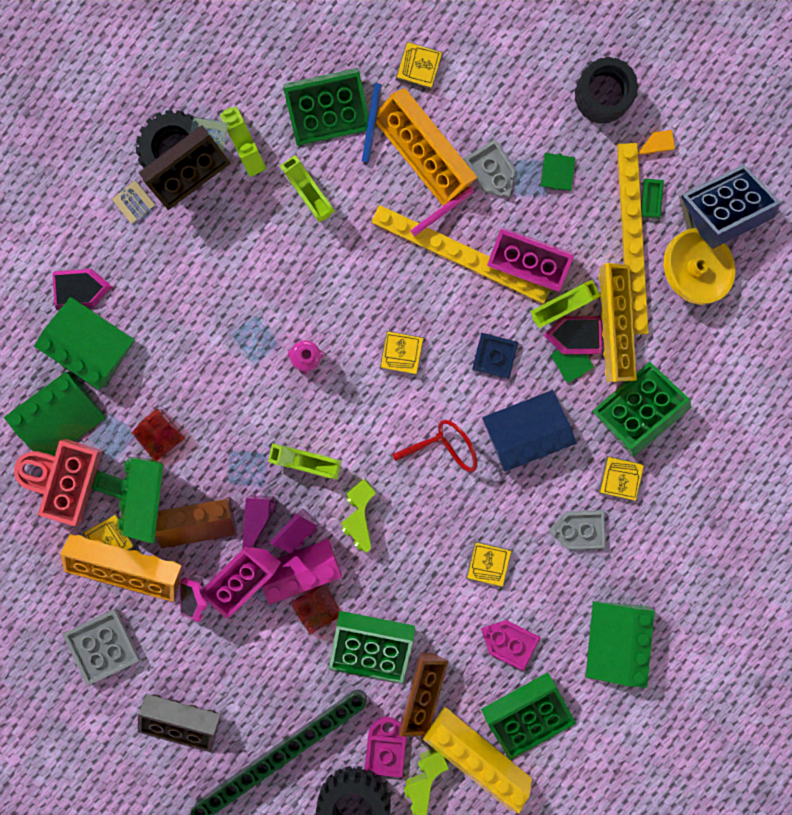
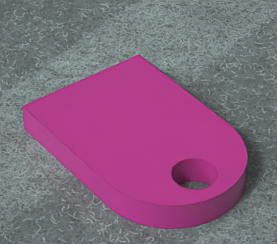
[364,717,406,778]

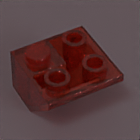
[131,409,186,461]
[291,584,341,634]

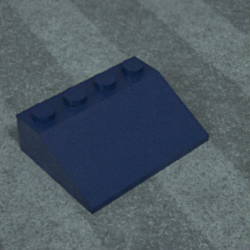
[681,164,781,249]
[482,390,577,472]

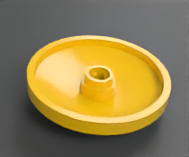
[663,228,735,305]

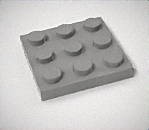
[62,608,141,686]

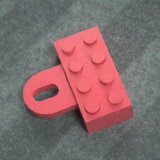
[14,439,103,526]

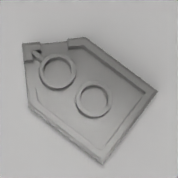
[463,139,516,198]
[548,510,606,550]

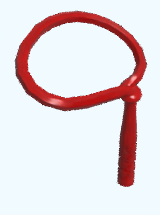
[392,419,478,472]

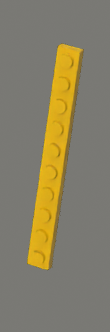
[617,143,648,335]
[371,205,551,304]

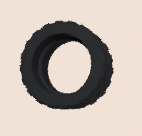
[574,57,638,124]

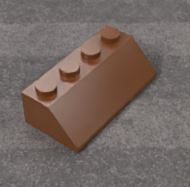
[155,497,237,548]
[399,652,449,737]

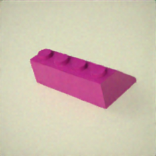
[487,227,574,292]
[262,539,342,605]
[200,547,281,619]

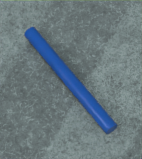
[362,83,382,163]

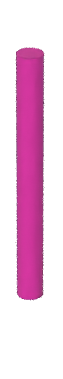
[410,186,474,237]

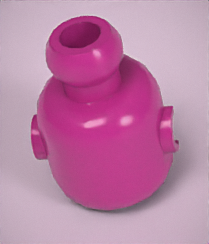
[288,340,323,374]

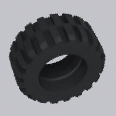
[136,110,199,168]
[316,766,391,815]

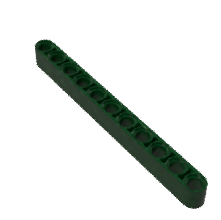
[190,690,366,815]

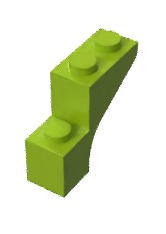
[220,106,267,177]
[280,155,335,223]
[530,280,601,328]
[268,443,342,480]
[341,478,377,553]
[403,749,449,815]

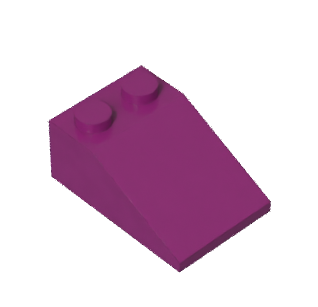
[242,495,277,549]
[270,508,319,553]

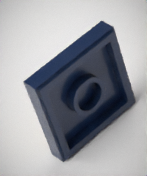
[472,332,518,379]

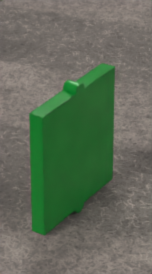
[540,153,575,191]
[550,350,594,383]

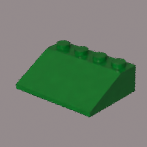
[283,68,369,146]
[34,297,135,389]
[592,362,691,457]
[4,371,106,456]
[117,456,163,543]
[585,601,655,688]
[328,611,415,684]
[481,672,577,760]

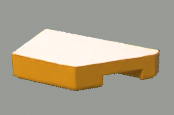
[638,130,675,155]

